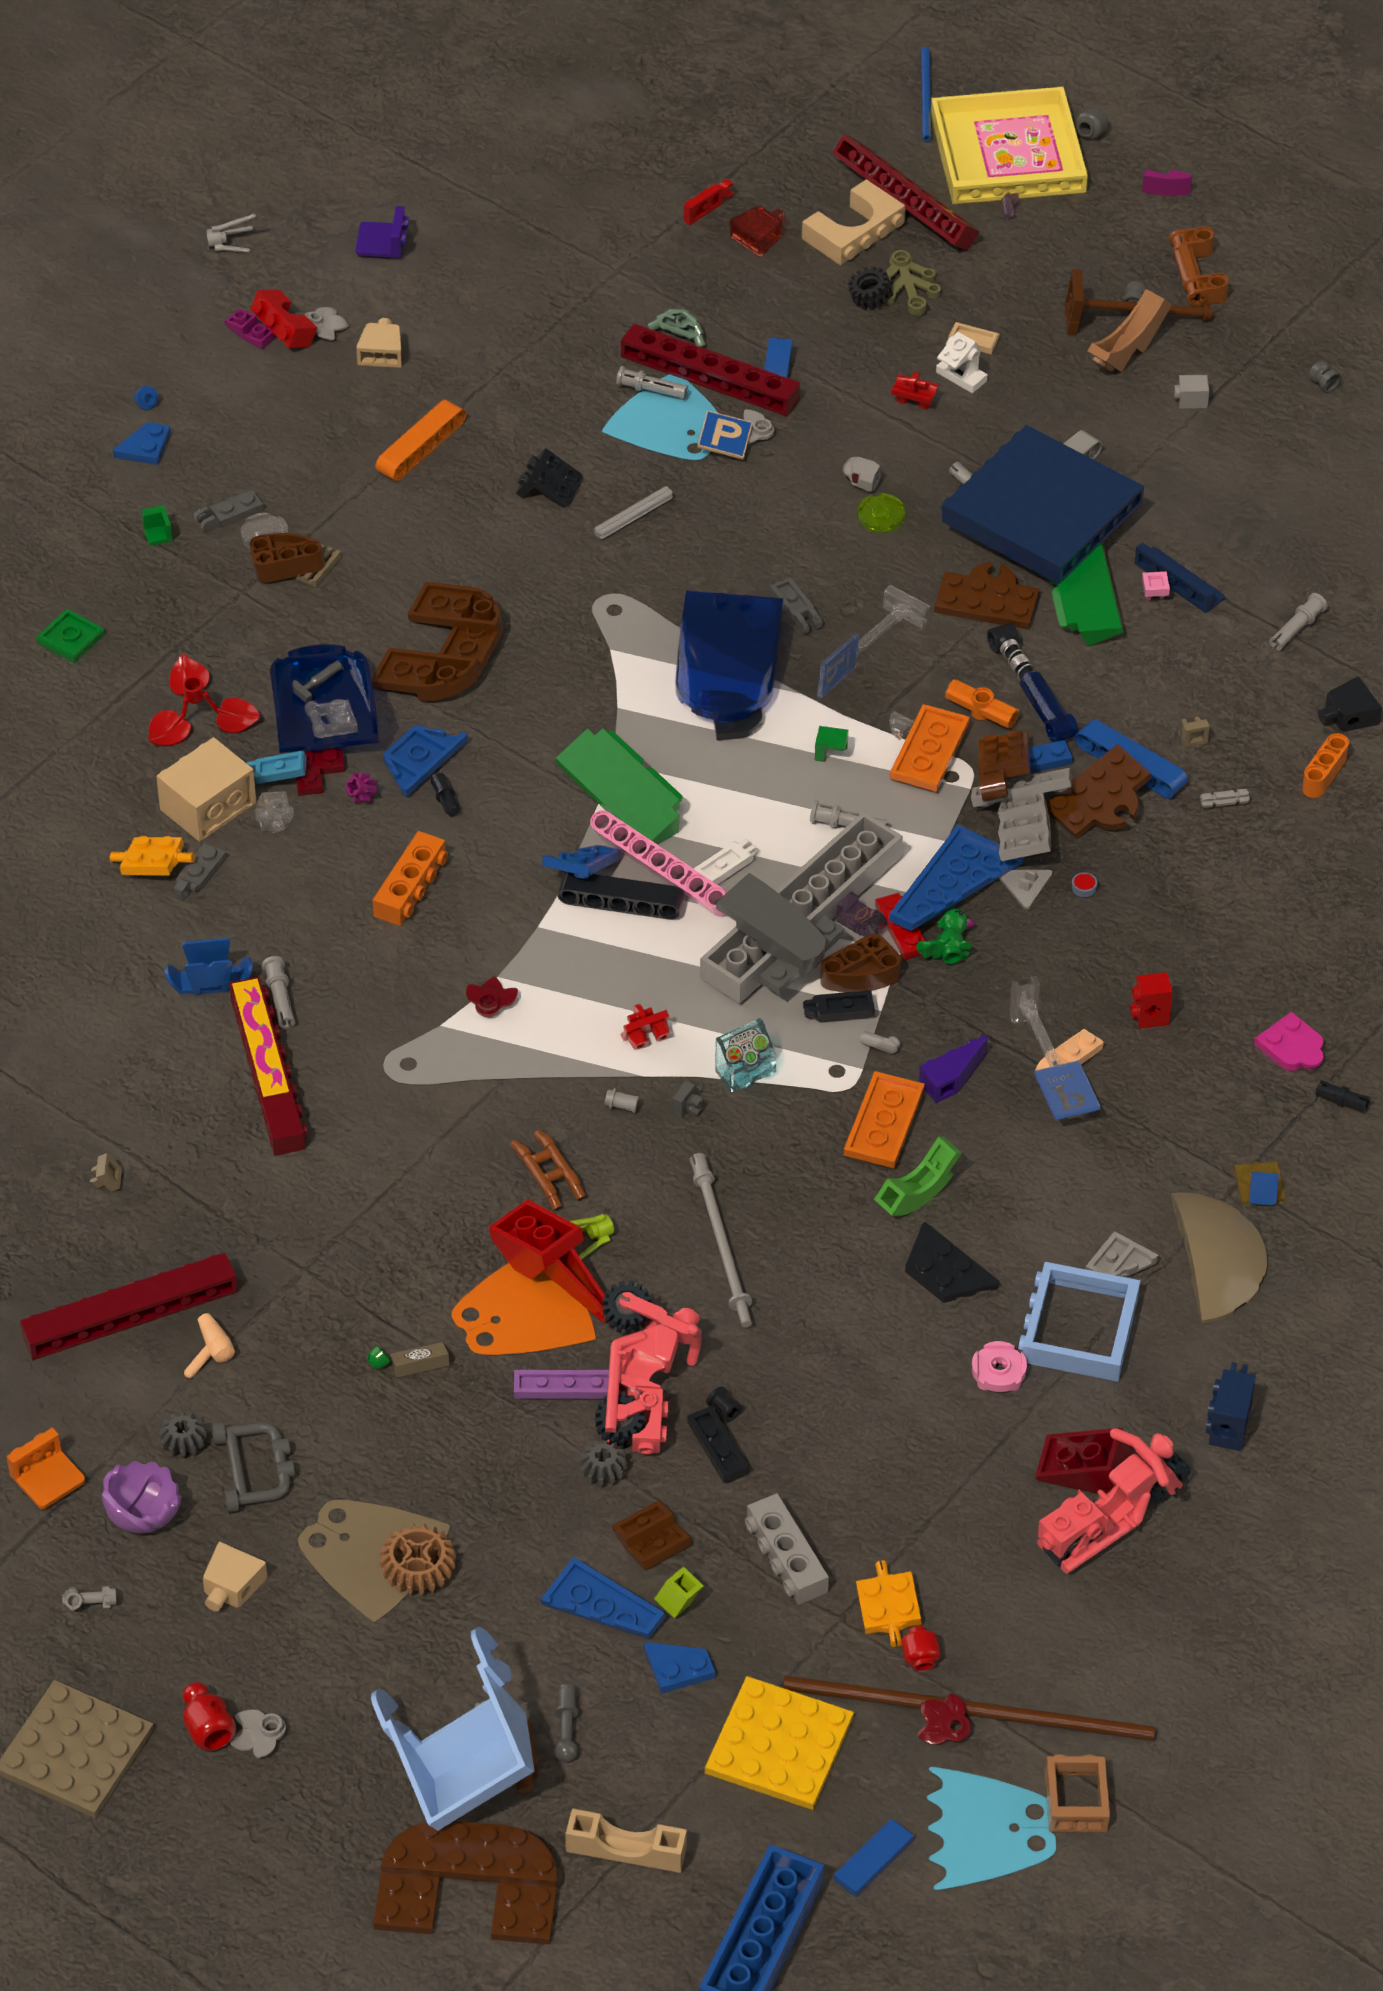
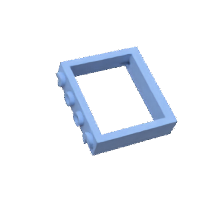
[1018,1262,1141,1382]

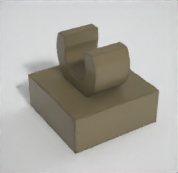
[1181,716,1209,748]
[90,1153,122,1192]

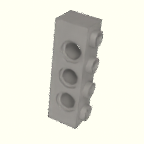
[745,1493,829,1605]

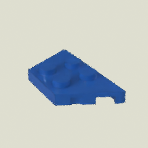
[383,725,468,797]

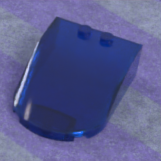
[675,591,783,721]
[270,644,379,753]

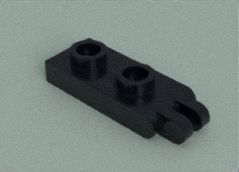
[803,990,875,1021]

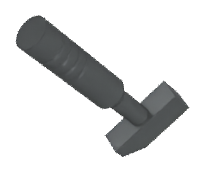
[292,661,343,703]

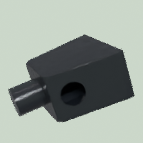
[1318,676,1382,732]

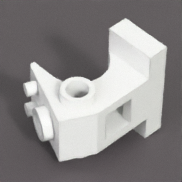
[936,331,987,393]

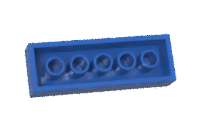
[699,1844,824,1991]

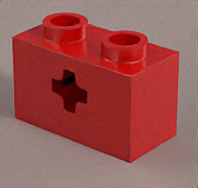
[1130,972,1173,1029]

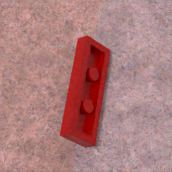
[875,892,925,960]

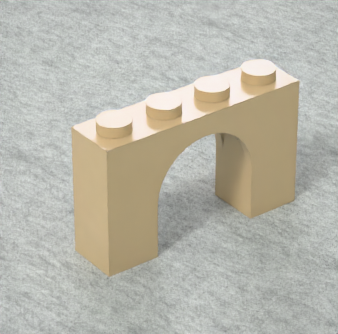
[802,179,905,265]

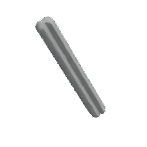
[594,486,673,540]

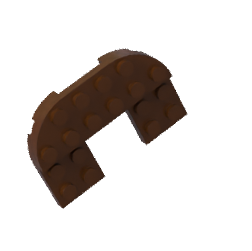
[370,582,503,702]
[373,1821,557,1945]

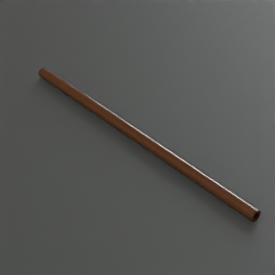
[783,1675,1155,1741]

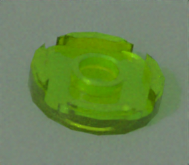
[858,493,905,533]

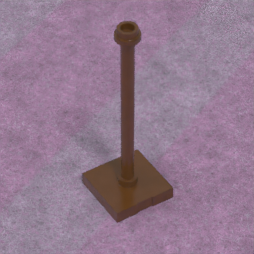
[1064,269,1212,335]

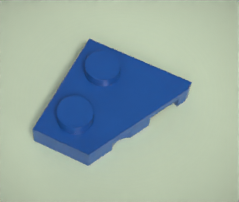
[113,422,171,465]
[644,1642,715,1694]

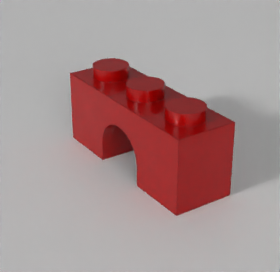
[250,289,317,348]

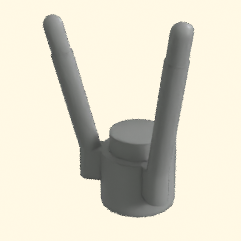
[207,214,256,253]

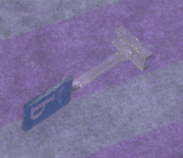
[817,585,930,698]
[1010,976,1100,1120]

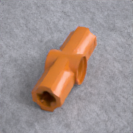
[945,679,1020,729]

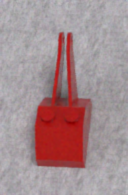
[488,1199,605,1323]

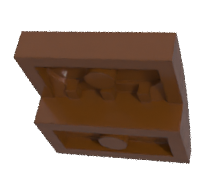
[612,1500,691,1571]

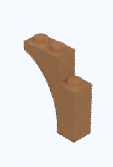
[1088,289,1172,372]

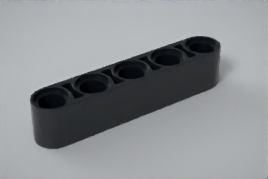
[557,872,685,920]

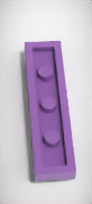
[514,1370,621,1399]

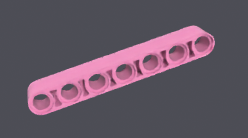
[590,810,726,917]

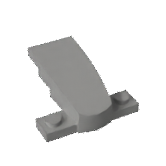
[971,768,1072,861]

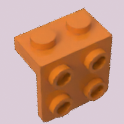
[7,1427,85,1509]

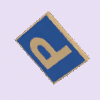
[697,410,753,459]

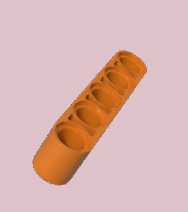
[375,399,466,481]

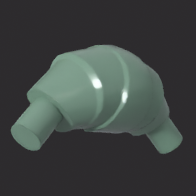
[648,309,706,347]

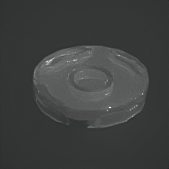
[240,513,289,549]

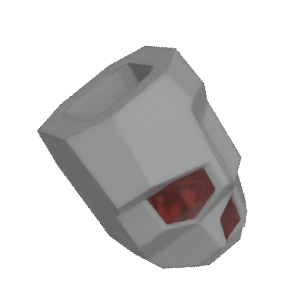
[843,457,881,492]

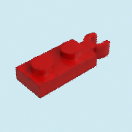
[683,179,734,225]

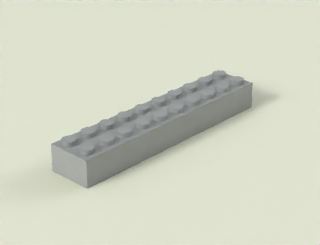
[700,812,903,1004]

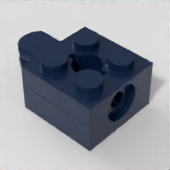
[1205,1362,1256,1451]

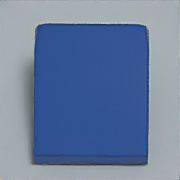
[1249,1172,1278,1205]

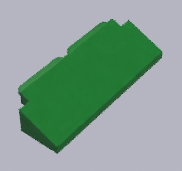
[1049,543,1124,646]
[556,728,682,848]

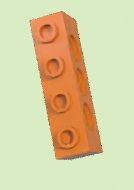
[372,831,448,926]

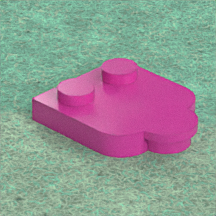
[1254,1012,1323,1071]

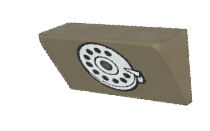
[390,1342,449,1378]

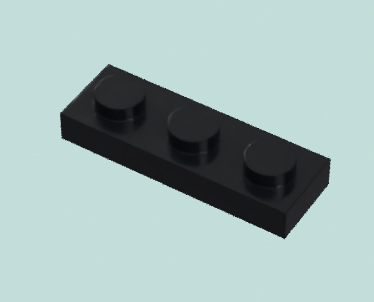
[687,1406,749,1483]

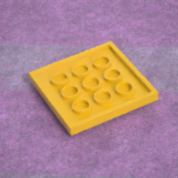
[705,1676,854,1810]

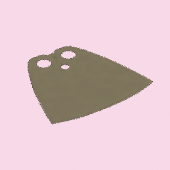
[298,1500,451,1622]

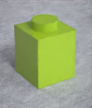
[654,1567,704,1618]

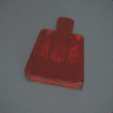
[730,206,785,257]

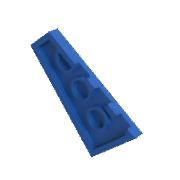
[540,1557,666,1639]

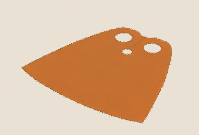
[451,1263,596,1355]

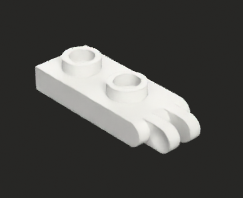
[694,839,758,885]

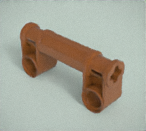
[1169,226,1228,307]

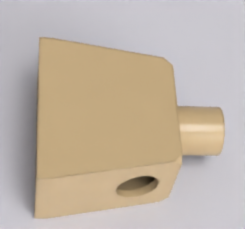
[357,318,402,368]
[203,1542,268,1612]

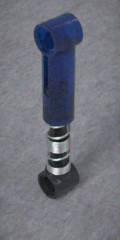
[987,623,1078,743]

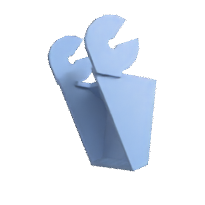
[371,1627,534,1831]

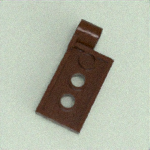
[979,730,1030,802]

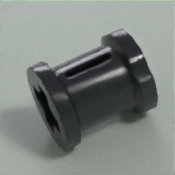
[706,1386,743,1423]

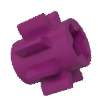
[346,772,377,803]

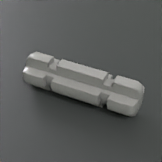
[1200,789,1250,808]

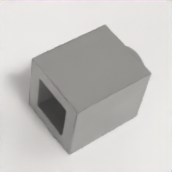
[1174,375,1209,409]

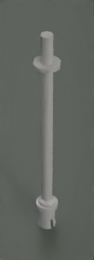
[689,1153,752,1328]

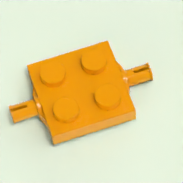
[110,836,195,876]
[856,1560,922,1647]

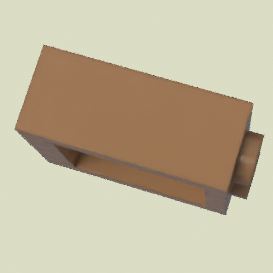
[1044,1754,1110,1832]

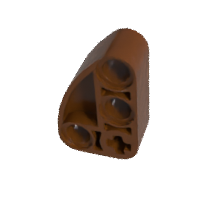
[249,533,325,583]
[820,934,901,992]

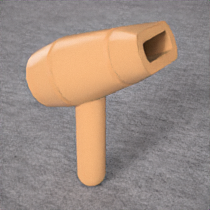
[184,1313,235,1378]

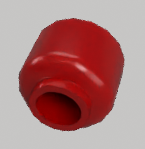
[901,1626,941,1671]

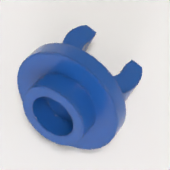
[133,386,158,409]

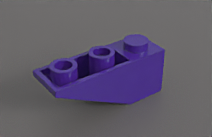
[919,1035,988,1103]

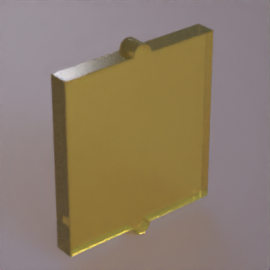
[1234,1161,1286,1205]

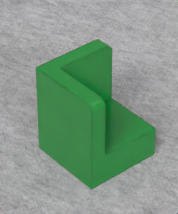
[141,505,172,546]
[815,726,849,762]

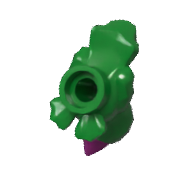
[916,909,976,964]

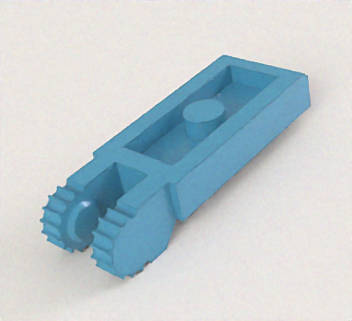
[246,751,307,786]

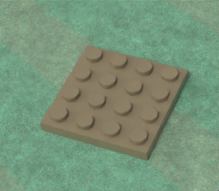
[0,1680,154,1819]

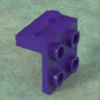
[355,206,409,258]

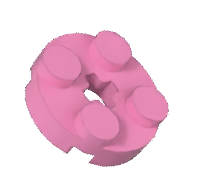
[972,1341,1027,1392]

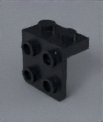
[516,448,583,507]

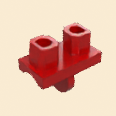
[891,371,938,410]
[620,1004,670,1050]

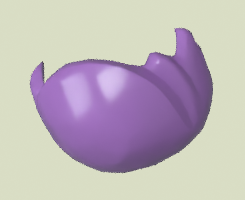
[102,1461,182,1534]

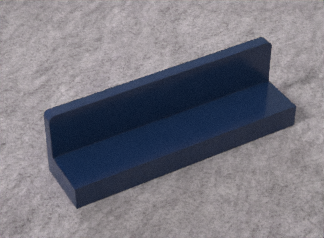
[1134,542,1225,613]

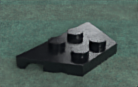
[905,1222,1000,1303]

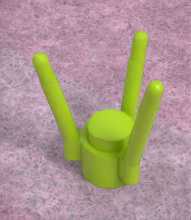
[570,1214,614,1260]

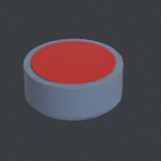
[1071,872,1097,897]

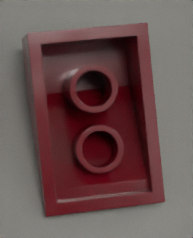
[1035,1427,1134,1494]

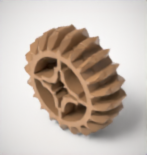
[380,1523,456,1596]

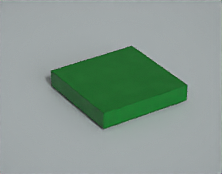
[36,609,105,664]

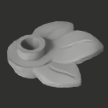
[304,307,349,341]
[744,409,774,444]
[231,1710,286,1758]

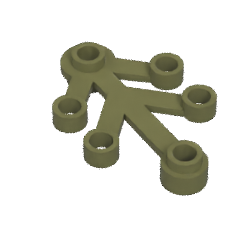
[885,250,941,317]

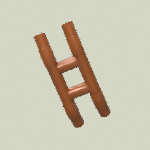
[510,1130,586,1211]

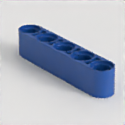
[1075,719,1188,798]

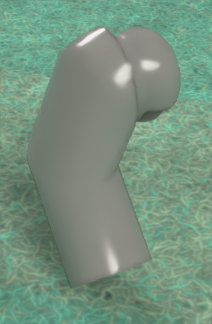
[860,1031,900,1054]

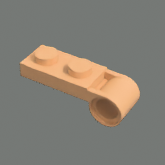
[1035,1029,1104,1089]

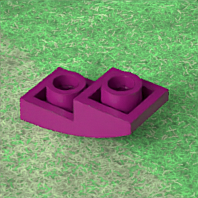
[1142,169,1192,196]
[225,308,277,350]

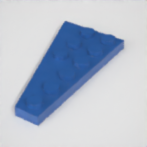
[889,824,1024,931]

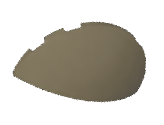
[1171,1192,1267,1324]

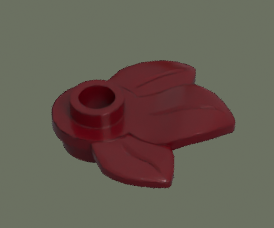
[466,976,518,1017]
[917,1693,971,1745]

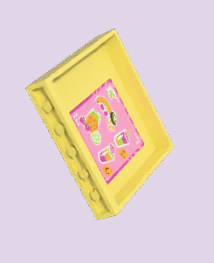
[931,87,1087,204]

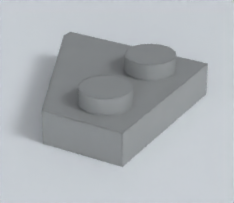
[1085,1231,1158,1277]

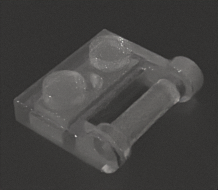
[304,699,358,738]

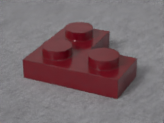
[295,747,345,796]

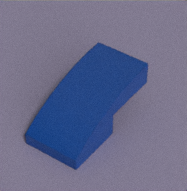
[764,338,793,378]

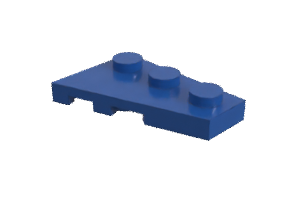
[542,845,621,878]

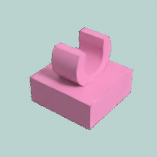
[1142,572,1170,600]

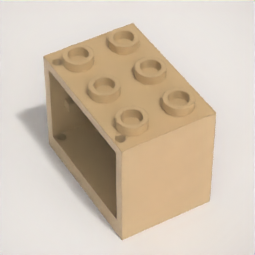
[156,737,256,842]

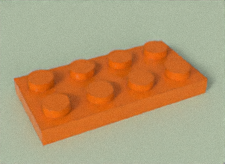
[890,704,970,792]
[844,1071,925,1169]

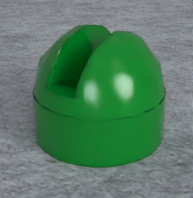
[367,1345,391,1369]

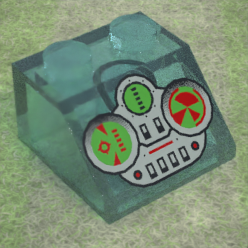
[715,1018,777,1092]

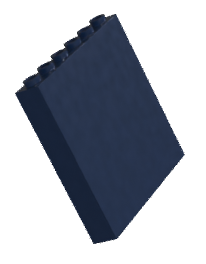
[941,425,1144,585]

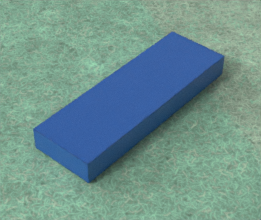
[834,1819,914,1897]

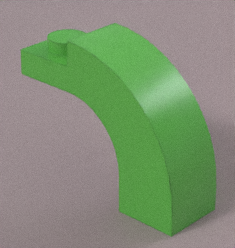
[874,1137,962,1216]

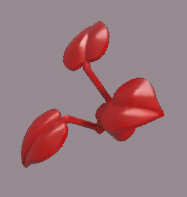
[148,654,260,746]

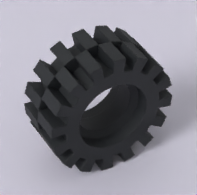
[848,266,893,309]

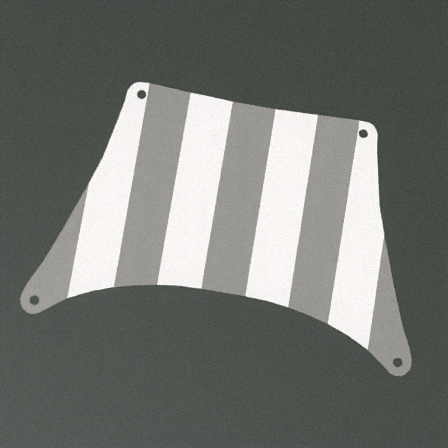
[383,594,974,1092]

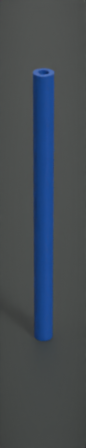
[921,47,931,142]

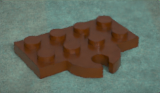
[934,562,1039,630]
[1046,744,1152,839]

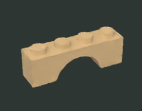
[566,1809,687,1873]

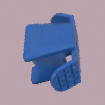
[165,938,253,995]

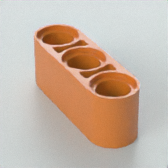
[1302,733,1349,798]

